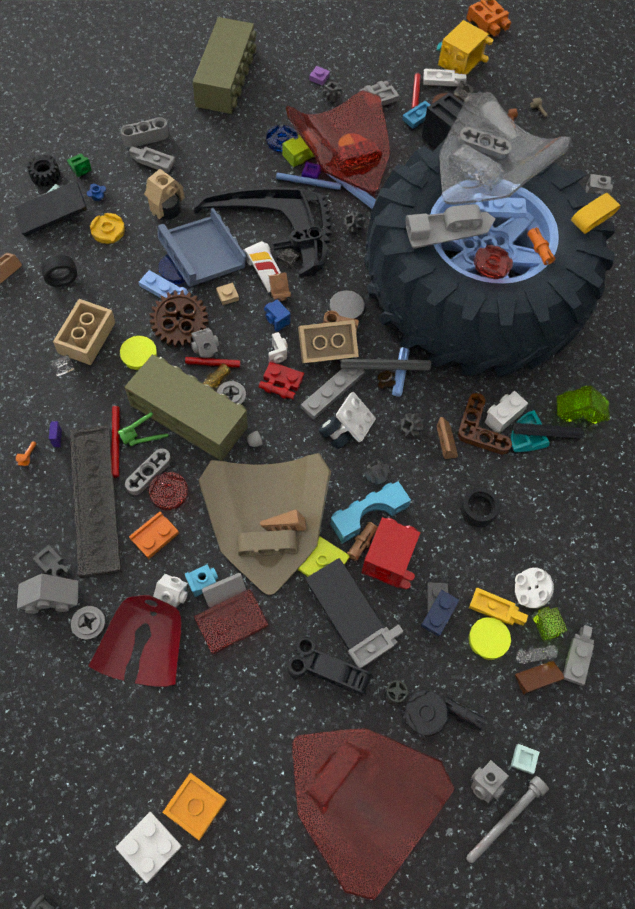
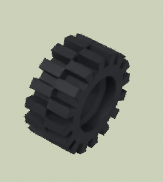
[27,155,61,187]

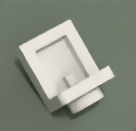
[269,332,287,363]

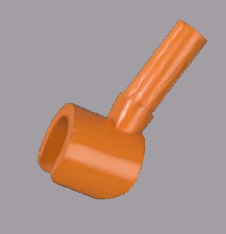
[16,442,36,466]

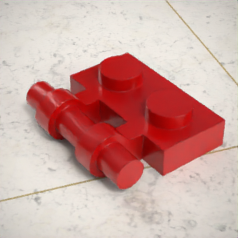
[259,361,304,400]

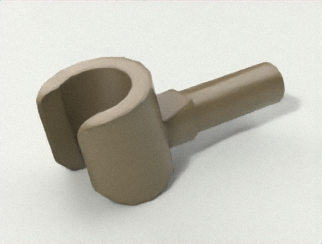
[530,98,548,118]

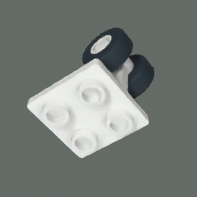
[319,392,376,449]

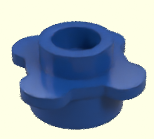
[87,184,106,201]

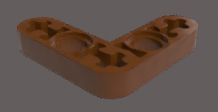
[457,393,512,455]

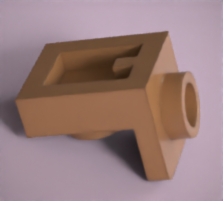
[268,273,291,301]

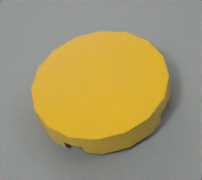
[90,213,125,244]

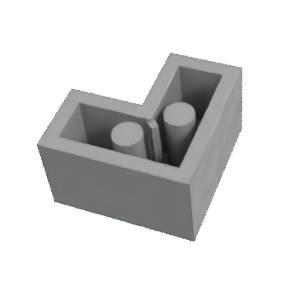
[17,574,78,613]

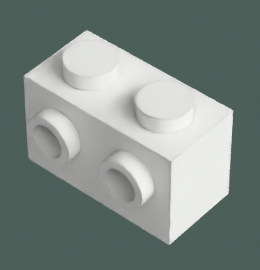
[484,391,528,433]

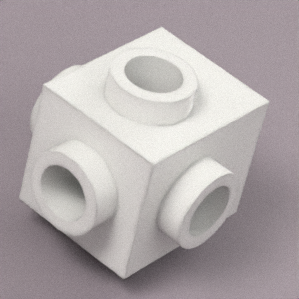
[153,574,188,608]

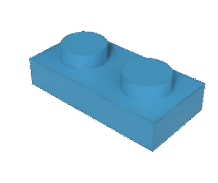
[402,101,430,129]

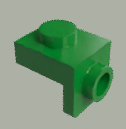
[67,154,92,177]

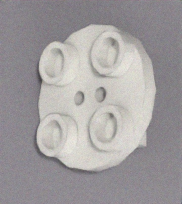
[515,568,554,608]

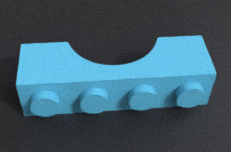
[330,481,411,544]

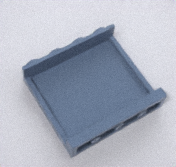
[158,208,247,287]

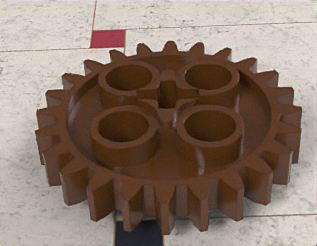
[150,290,208,348]

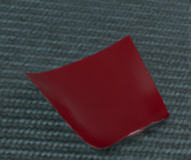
[88,595,181,687]

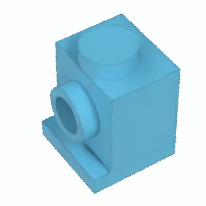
[185,564,218,597]

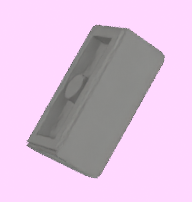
[202,573,246,608]

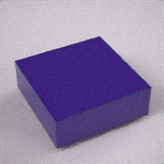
[302,162,322,179]
[49,421,62,447]

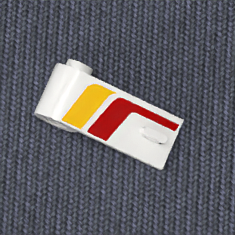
[243,241,281,293]

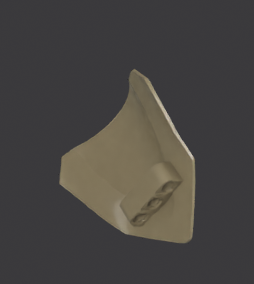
[198,453,331,595]

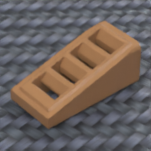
[260,509,306,531]

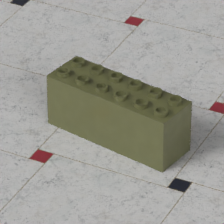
[193,17,257,114]
[124,354,248,461]

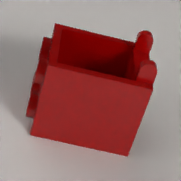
[361,517,421,590]

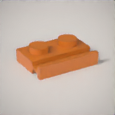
[129,512,179,560]

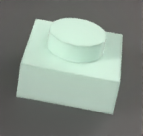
[511,744,539,774]

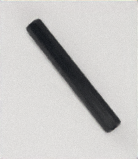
[513,423,584,439]

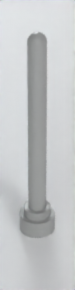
[467,776,549,863]

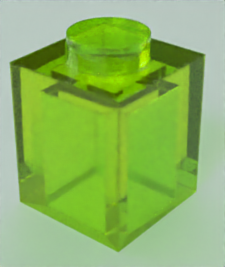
[533,607,568,642]

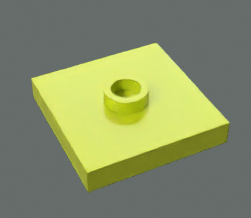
[298,536,350,577]

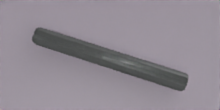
[340,359,431,370]

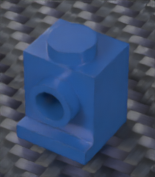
[264,299,291,333]

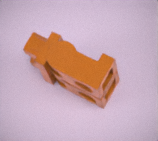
[466,0,511,37]

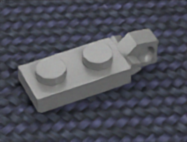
[129,146,175,173]
[348,625,404,669]
[563,625,594,686]

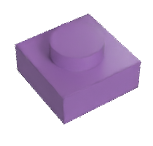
[309,66,330,86]

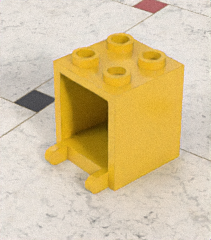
[438,20,493,75]

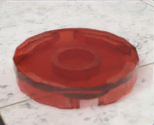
[474,245,513,279]
[148,472,188,510]

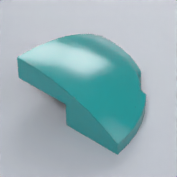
[511,410,549,452]

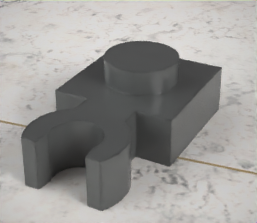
[33,545,70,577]

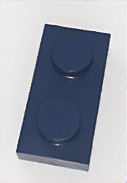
[421,589,459,637]

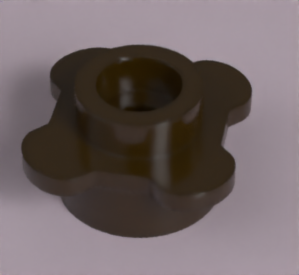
[378,370,396,389]

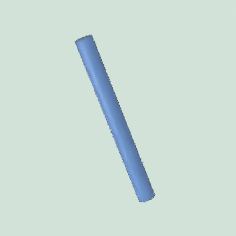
[276,172,341,190]

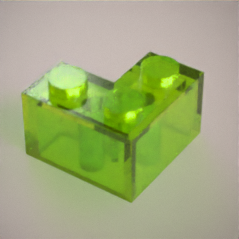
[557,385,610,424]

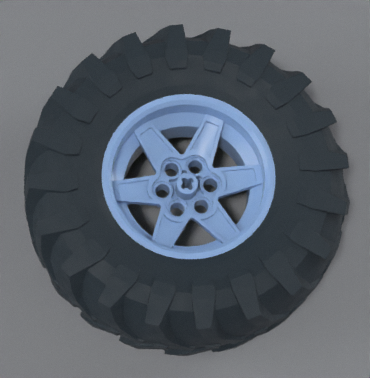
[364,133,615,377]

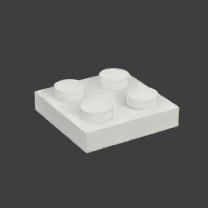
[115,812,182,883]

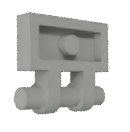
[359,81,399,110]

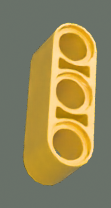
[571,193,621,234]

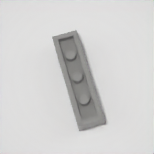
[301,369,365,419]

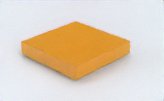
[162,773,226,841]

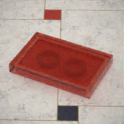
[194,589,268,655]

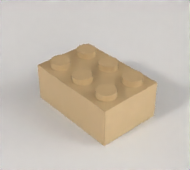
[53,299,116,365]
[298,320,359,363]

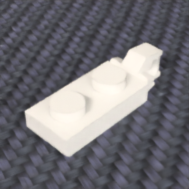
[423,69,466,86]

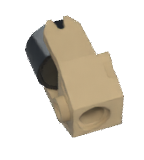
[145,169,185,220]

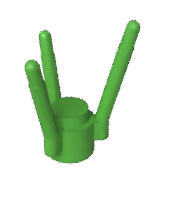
[118,412,169,446]

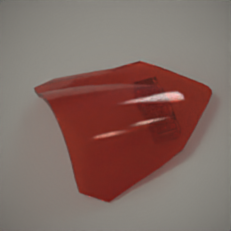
[286,90,390,193]
[292,728,455,900]

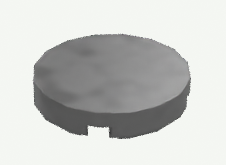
[329,290,364,320]

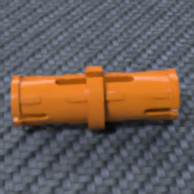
[527,227,555,265]

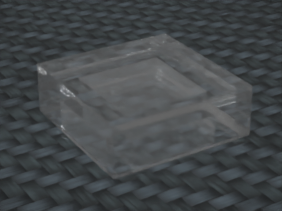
[51,355,74,376]

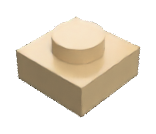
[216,283,239,305]

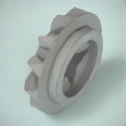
[217,381,246,404]
[71,606,106,640]

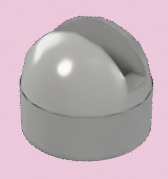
[247,431,263,447]

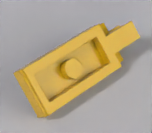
[469,588,528,626]

